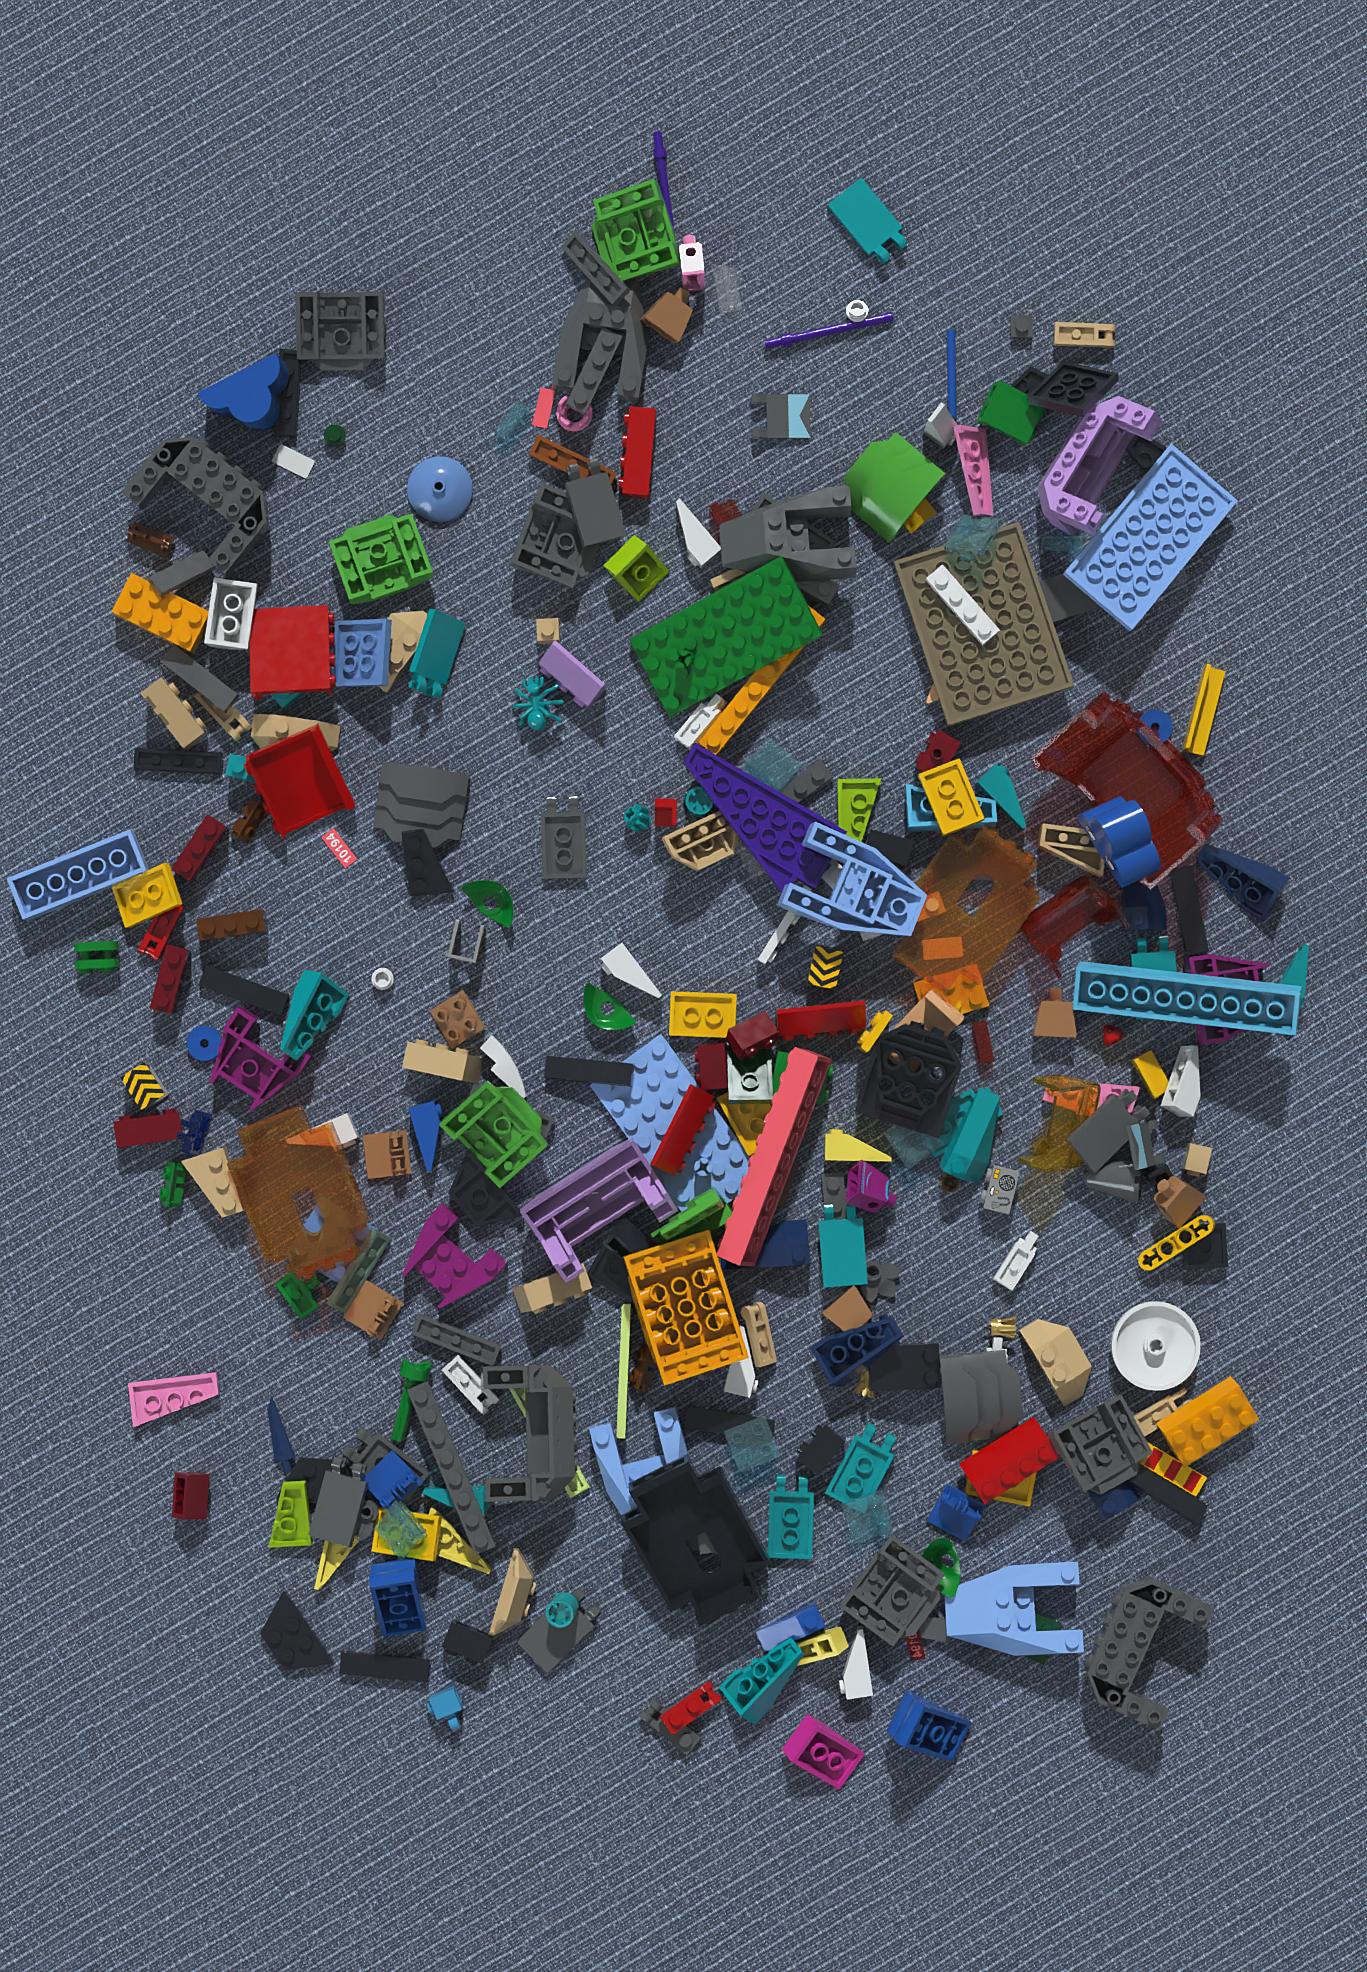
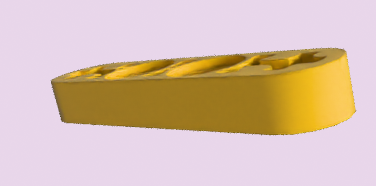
[1138,1215,1215,1270]

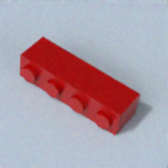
[618,406,656,499]

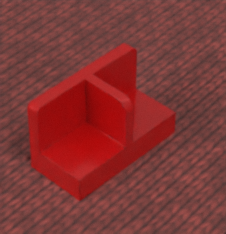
[654,798,677,829]

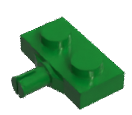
[275,1270,321,1319]

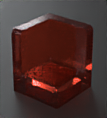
[709,499,742,529]

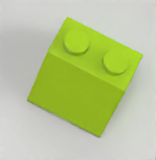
[603,535,669,602]

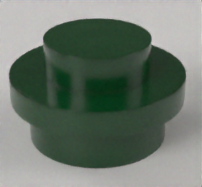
[324,425,346,447]

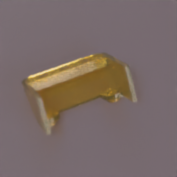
[1018,1074,1101,1173]

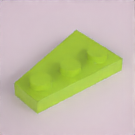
[837,778,882,842]
[268,1481,313,1548]

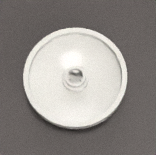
[1111,1301,1200,1391]

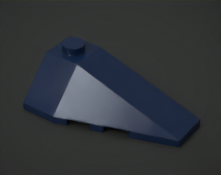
[1196,843,1290,922]
[1121,874,1167,931]
[721,1219,810,1270]
[810,1317,903,1387]
[1087,1481,1140,1521]

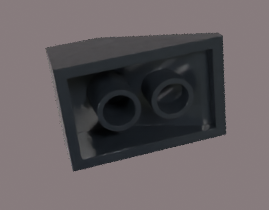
[868,1342,941,1391]

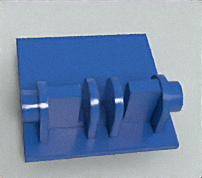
[363,1450,423,1512]
[926,1484,986,1542]

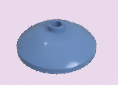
[407,456,473,522]

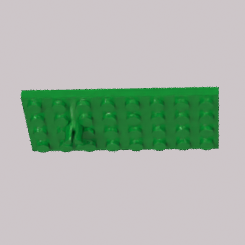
[629,556,823,717]

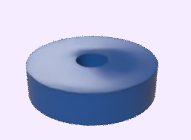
[1137,709,1173,745]
[187,1026,222,1061]

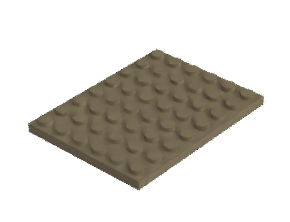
[893,522,1074,727]

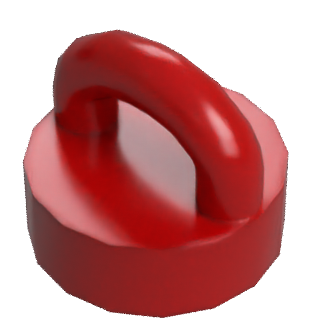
[1102,1024,1125,1047]

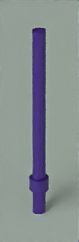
[653,131,675,234]
[764,312,894,349]

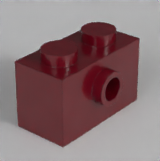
[914,729,961,773]
[725,1011,780,1060]
[694,1042,728,1090]
[172,1472,210,1520]

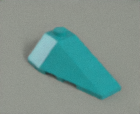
[280,970,349,1060]
[939,1087,1000,1183]
[719,1638,804,1725]

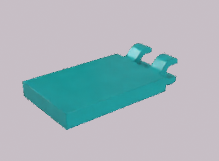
[827,177,907,264]
[409,609,466,699]
[1130,936,1177,1020]
[921,1086,1003,1158]
[818,1203,868,1287]
[825,1422,896,1513]
[768,1474,814,1559]

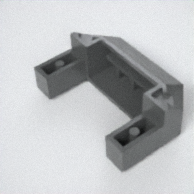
[121,437,270,578]
[480,1365,577,1502]
[1084,1576,1215,1731]

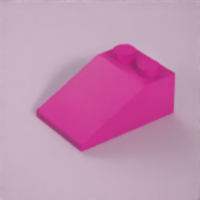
[782,1714,865,1790]

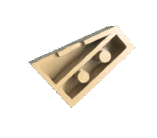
[140,677,207,750]
[1037,824,1105,878]
[402,1039,484,1084]
[181,1147,247,1218]
[512,1263,592,1314]

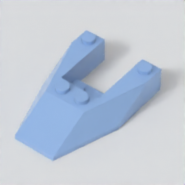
[777,822,927,936]
[589,1405,688,1515]
[944,1562,1084,1656]

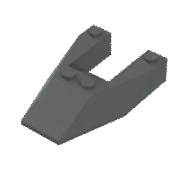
[552,277,649,403]
[719,485,857,582]

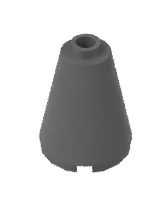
[1083,1160,1144,1203]

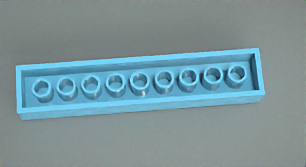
[1073,961,1302,1035]

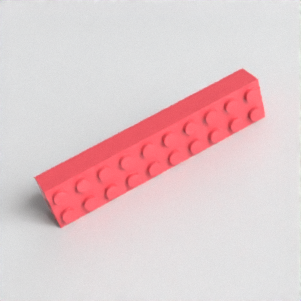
[717,1047,832,1266]

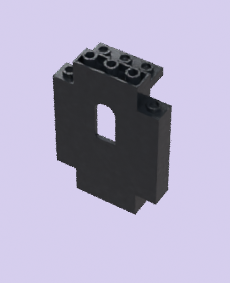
[621,1454,770,1626]

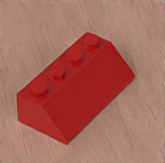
[775,1001,867,1041]
[650,1084,716,1176]
[959,1417,1060,1504]

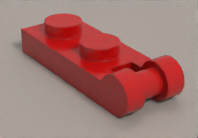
[137,905,185,962]
[659,1680,722,1735]

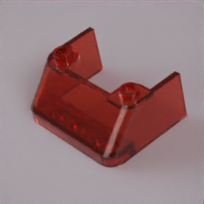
[1019,876,1130,979]

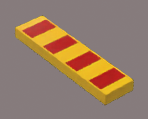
[1140,1442,1207,1496]

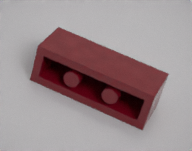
[171,814,229,883]
[150,944,191,1015]
[113,1108,186,1148]

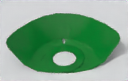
[461,880,513,928]
[583,983,636,1030]
[922,1538,960,1597]

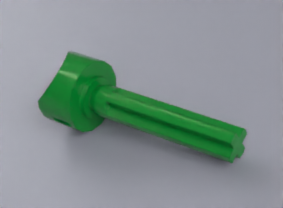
[391,1357,432,1442]

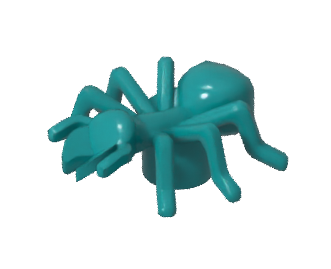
[513,676,564,731]

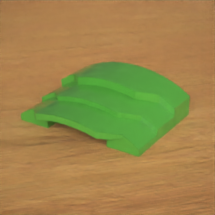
[591,179,681,282]
[844,432,946,543]
[329,513,434,604]
[439,1081,548,1188]
[651,1187,733,1245]

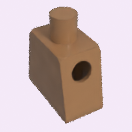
[640,287,693,344]
[1032,988,1076,1038]
[1153,1176,1206,1229]
[822,1285,873,1332]

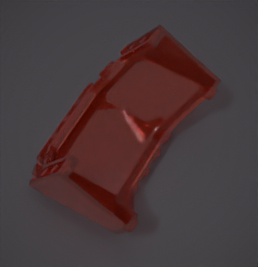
[1029,692,1223,889]

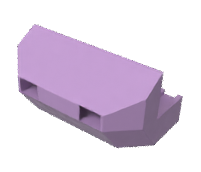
[1037,396,1163,538]
[520,1138,679,1283]

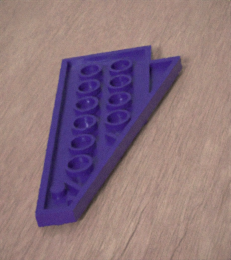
[683,743,847,893]

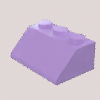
[539,640,606,709]

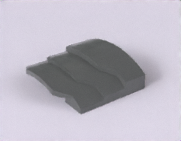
[295,291,385,371]
[510,483,600,589]
[373,762,470,848]
[939,1350,1023,1444]
[1047,1394,1153,1495]
[839,1534,945,1647]

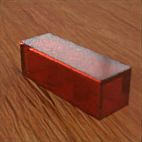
[972,1021,994,1064]

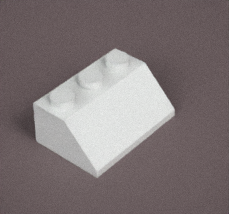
[204,578,258,650]

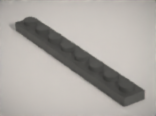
[407,1381,496,1555]

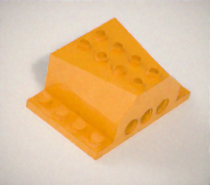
[623,1229,749,1386]

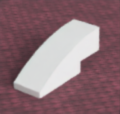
[480,1035,527,1099]

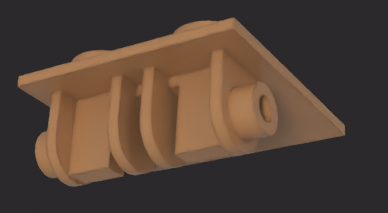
[430,990,485,1049]
[363,1130,412,1179]
[343,1280,404,1340]

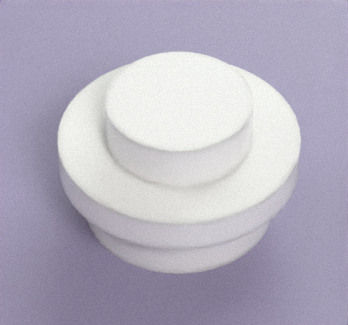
[846,300,868,322]
[372,968,394,990]

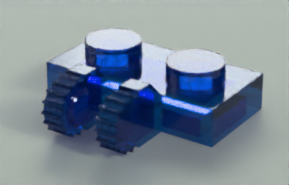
[176,1109,212,1156]

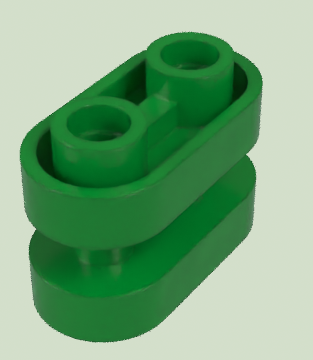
[74,941,119,974]

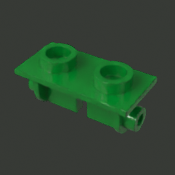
[159,1161,187,1208]

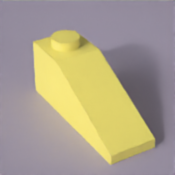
[824,1129,891,1162]
[795,1626,849,1666]

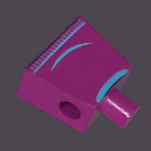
[846,1160,897,1212]

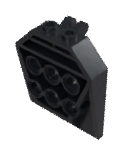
[855,1021,963,1138]

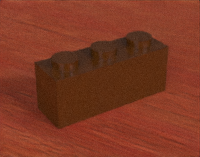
[196,909,268,942]

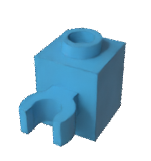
[427,1685,463,1730]

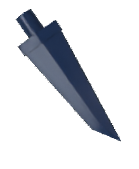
[267,1396,296,1472]

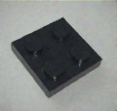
[1181,1223,1228,1270]

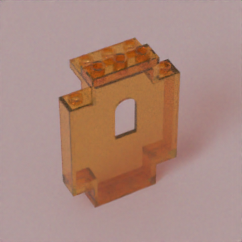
[891,826,1041,994]
[227,1105,371,1280]

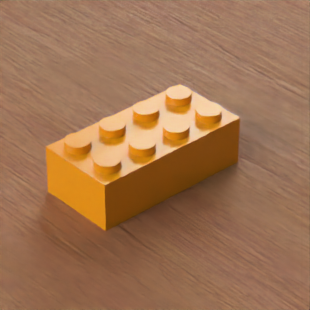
[112,573,209,654]
[1156,1376,1259,1467]

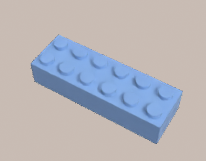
[7,830,149,921]

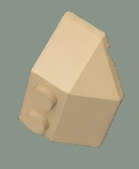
[378,610,428,693]
[251,714,341,752]
[662,811,739,871]
[1019,1319,1092,1406]
[488,1547,536,1637]

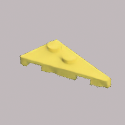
[429,1507,491,1574]
[314,1534,359,1590]

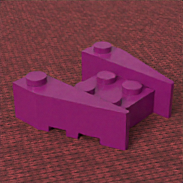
[1183,954,1269,1046]
[209,1006,314,1111]
[402,1203,508,1309]

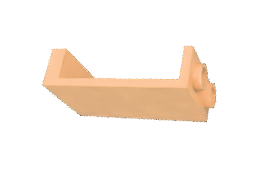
[888,987,965,1072]

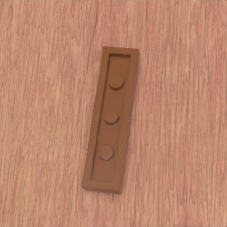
[529,435,617,486]

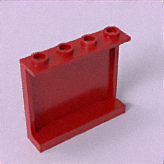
[250,605,336,700]
[244,724,356,839]

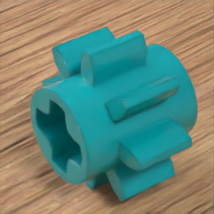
[624,804,651,833]

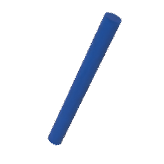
[947,330,957,418]

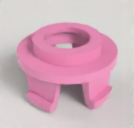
[556,396,593,432]

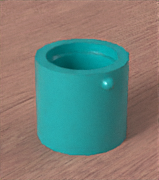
[685,786,714,817]
[546,1592,579,1628]

